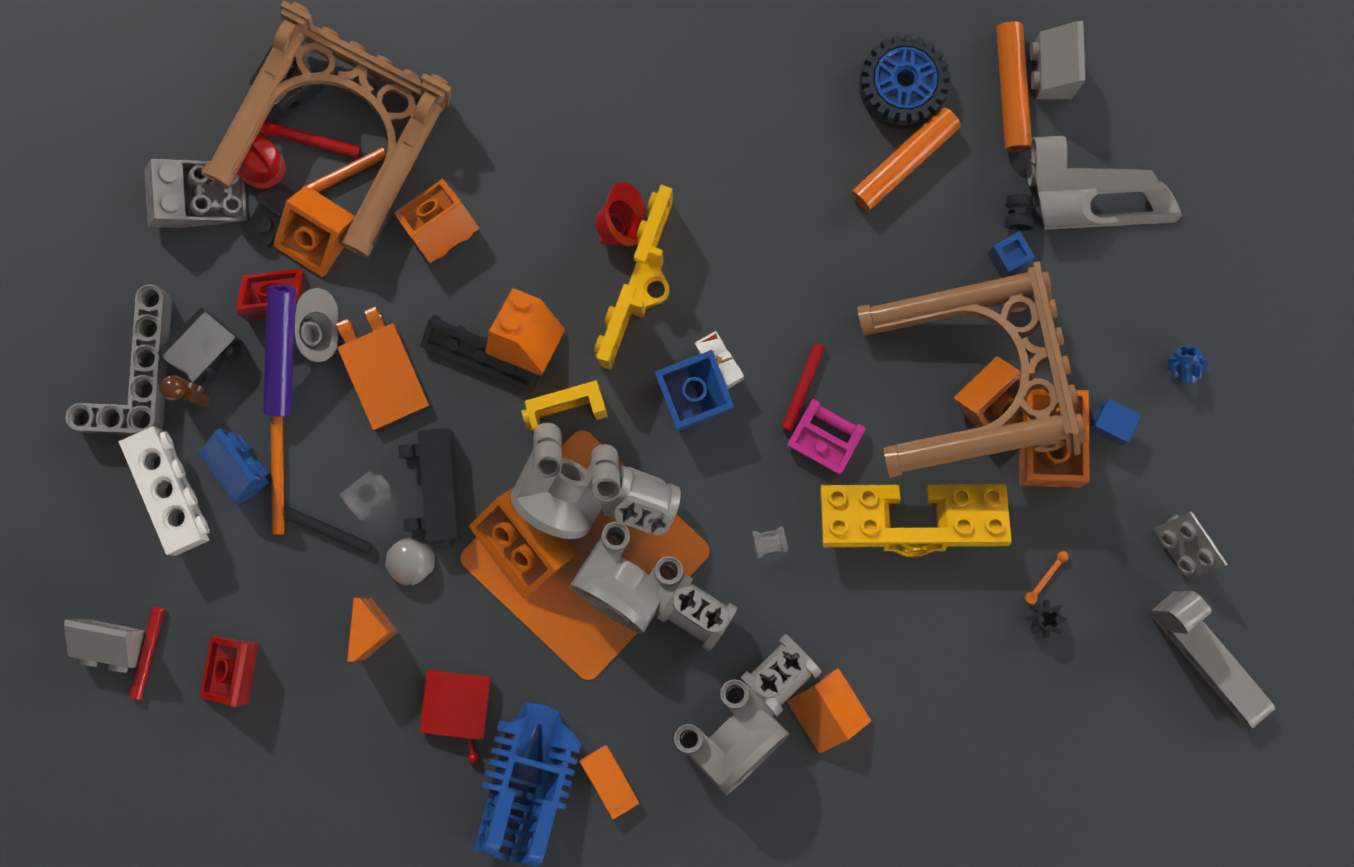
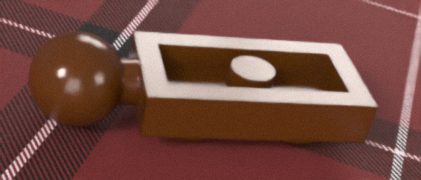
[160,375,212,409]

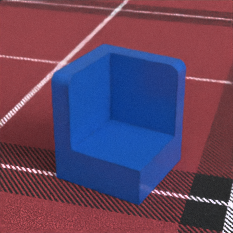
[988,231,1035,278]
[1089,399,1141,445]

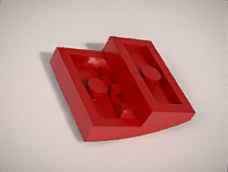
[419,670,491,740]

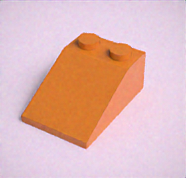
[1019,389,1090,488]

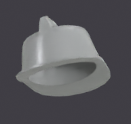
[294,288,338,362]

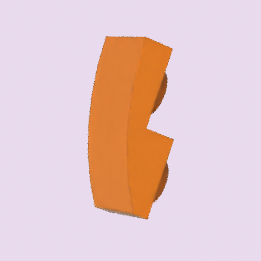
[579,745,640,820]

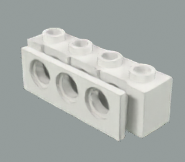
[119,426,210,556]

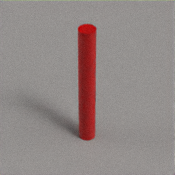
[781,343,825,432]
[129,606,165,700]

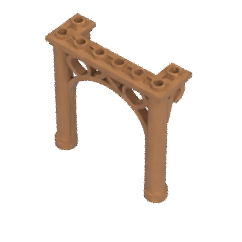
[201,0,451,258]
[858,261,1085,478]

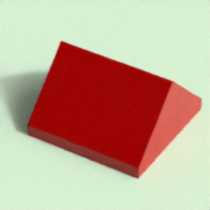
[236,268,306,322]
[199,636,259,707]

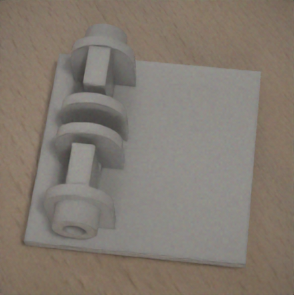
[1153,511,1228,580]

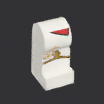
[694,331,744,389]

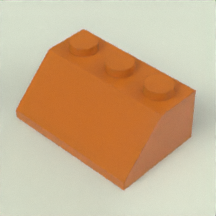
[468,487,578,599]

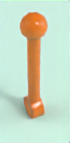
[1024,551,1069,604]

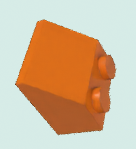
[394,178,479,263]
[273,186,355,277]
[485,288,565,376]
[953,356,1023,428]

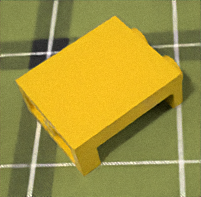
[521,380,608,432]

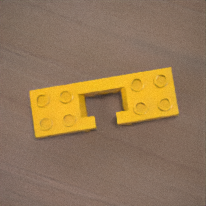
[594,185,673,370]
[820,484,1012,557]

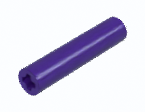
[263,285,296,417]

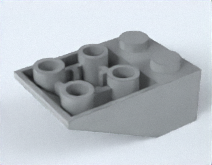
[144,159,247,228]

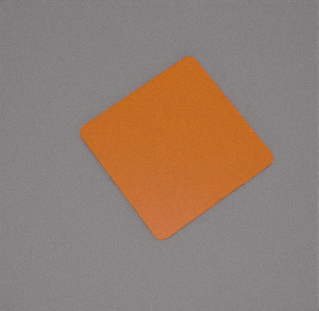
[461,430,710,680]

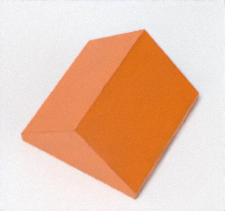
[347,598,399,662]
[786,668,871,754]

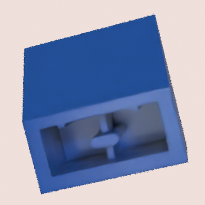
[198,428,271,505]

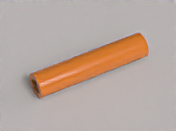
[996,22,1032,152]
[851,107,961,212]

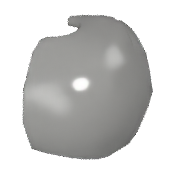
[385,538,435,586]

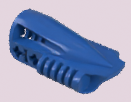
[471,703,582,867]

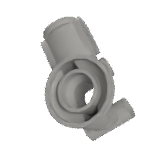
[511,423,681,539]
[569,522,737,652]
[674,634,822,796]

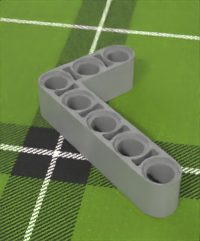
[65,284,172,435]
[1150,591,1275,729]

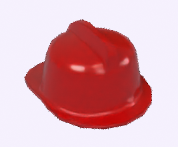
[237,132,286,189]
[595,182,645,247]

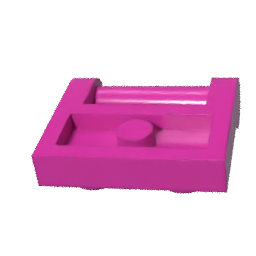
[786,398,866,476]

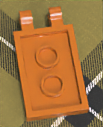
[336,307,431,431]

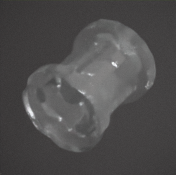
[752,526,788,558]

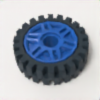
[859,35,950,128]

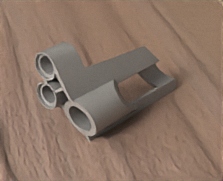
[1027,136,1182,230]

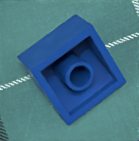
[655,350,735,432]

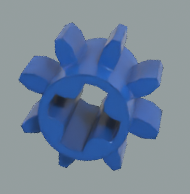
[1168,345,1208,383]

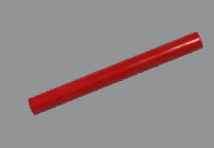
[259,121,361,158]

